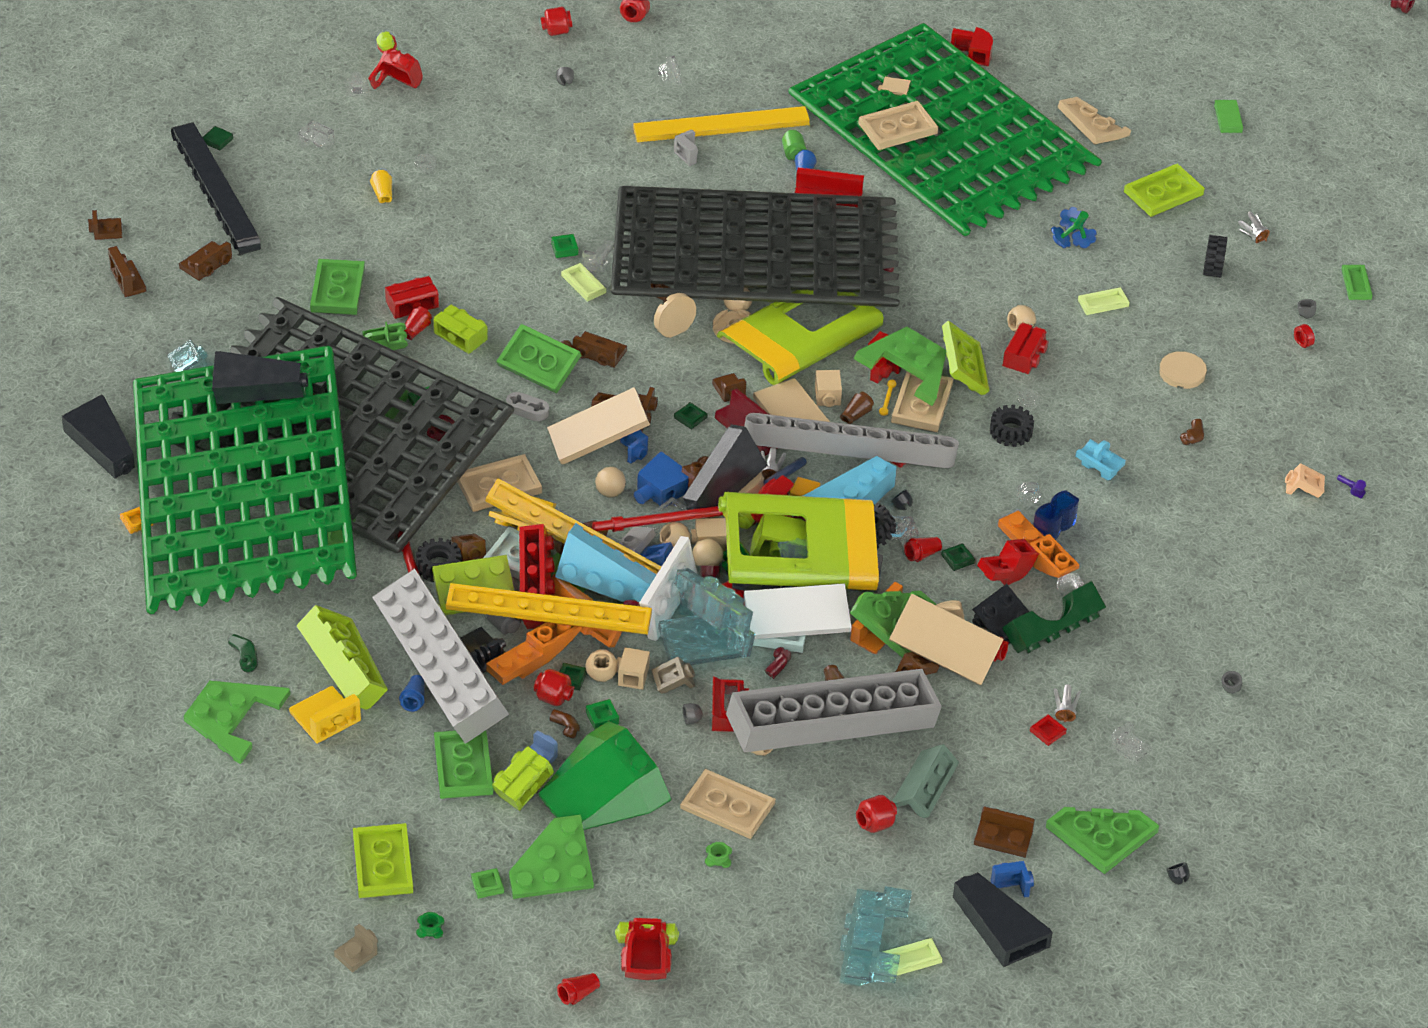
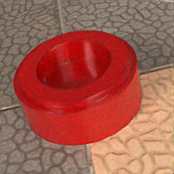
[1294,324,1315,348]

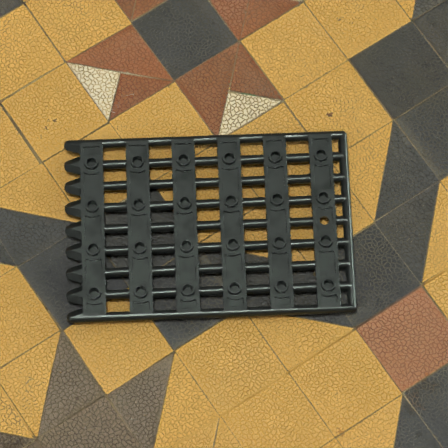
[610,186,900,307]
[172,297,514,553]

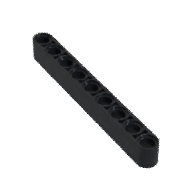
[171,122,261,256]

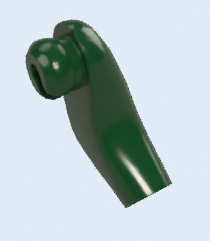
[228,634,258,673]

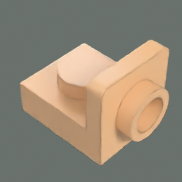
[1285,463,1325,498]

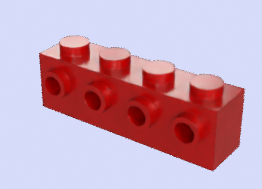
[519,524,555,629]

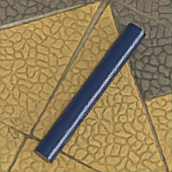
[763,457,807,485]

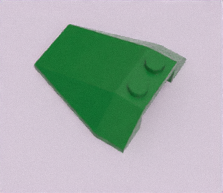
[538,721,671,830]

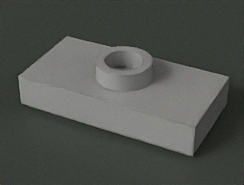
[619,527,656,554]

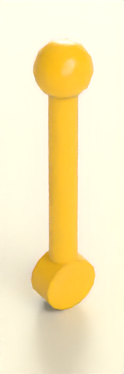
[879,379,897,416]

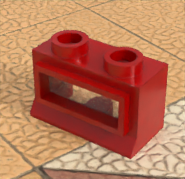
[712,676,749,732]

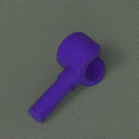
[1337,475,1366,499]

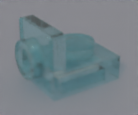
[167,340,209,372]

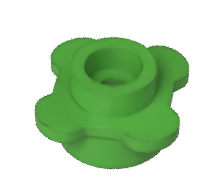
[705,842,732,868]

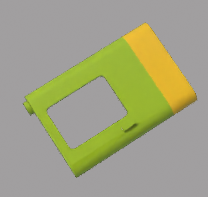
[717,290,884,385]
[718,492,879,590]

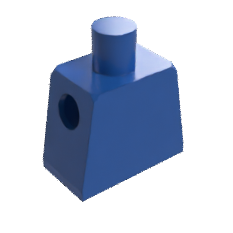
[634,451,689,506]

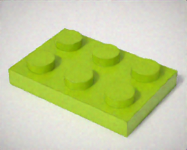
[1124,163,1205,217]
[942,321,990,395]
[432,555,514,615]
[353,823,413,898]

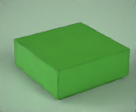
[471,868,504,899]

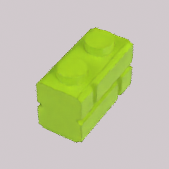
[433,304,488,354]
[492,746,554,811]

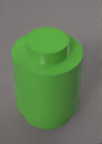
[782,130,807,160]

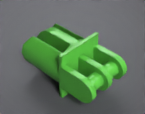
[362,321,408,350]

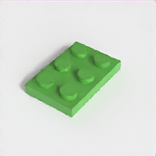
[310,259,365,315]
[496,324,582,394]
[434,730,493,799]

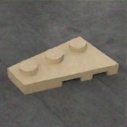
[1058,97,1131,145]

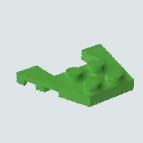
[854,326,947,406]
[184,680,291,764]

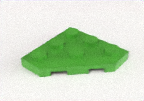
[850,591,936,658]
[1046,807,1159,874]
[509,815,594,899]

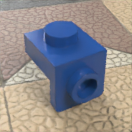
[620,430,648,464]
[990,861,1034,898]

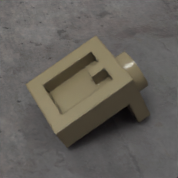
[652,657,695,694]
[334,924,378,972]

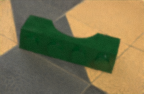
[1003,581,1106,654]

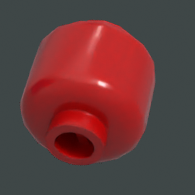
[620,0,650,23]
[540,6,573,36]
[534,669,574,706]
[856,795,897,833]

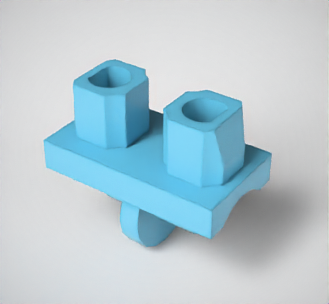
[1075,439,1126,480]

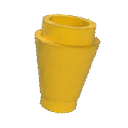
[370,170,392,203]

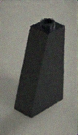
[212,351,308,404]
[62,394,135,479]
[683,424,768,519]
[953,872,1053,967]

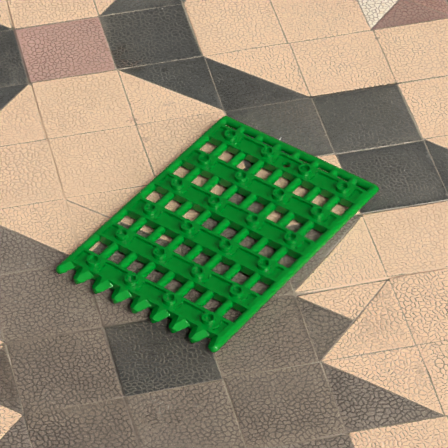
[788,23,1102,236]
[133,346,357,614]

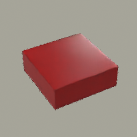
[1030,714,1067,746]

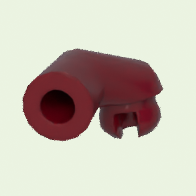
[764,647,791,679]

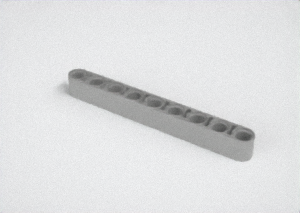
[744,413,959,468]

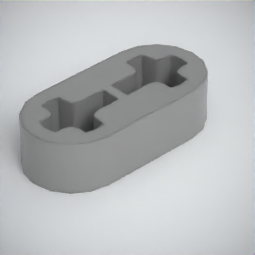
[506,392,549,421]

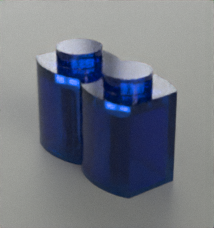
[1033,490,1079,540]

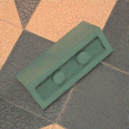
[893,744,959,818]

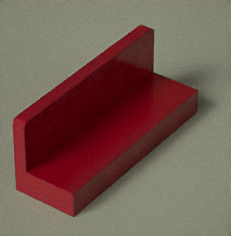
[714,389,778,456]

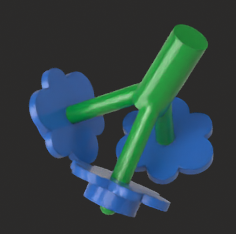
[1051,207,1097,248]

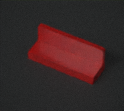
[795,167,864,208]

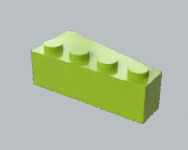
[750,514,808,559]
[296,605,388,710]

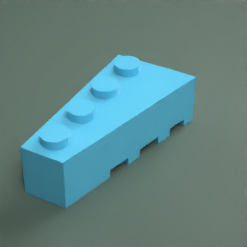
[803,456,896,505]
[555,523,656,602]

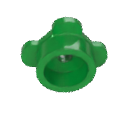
[416,912,445,939]

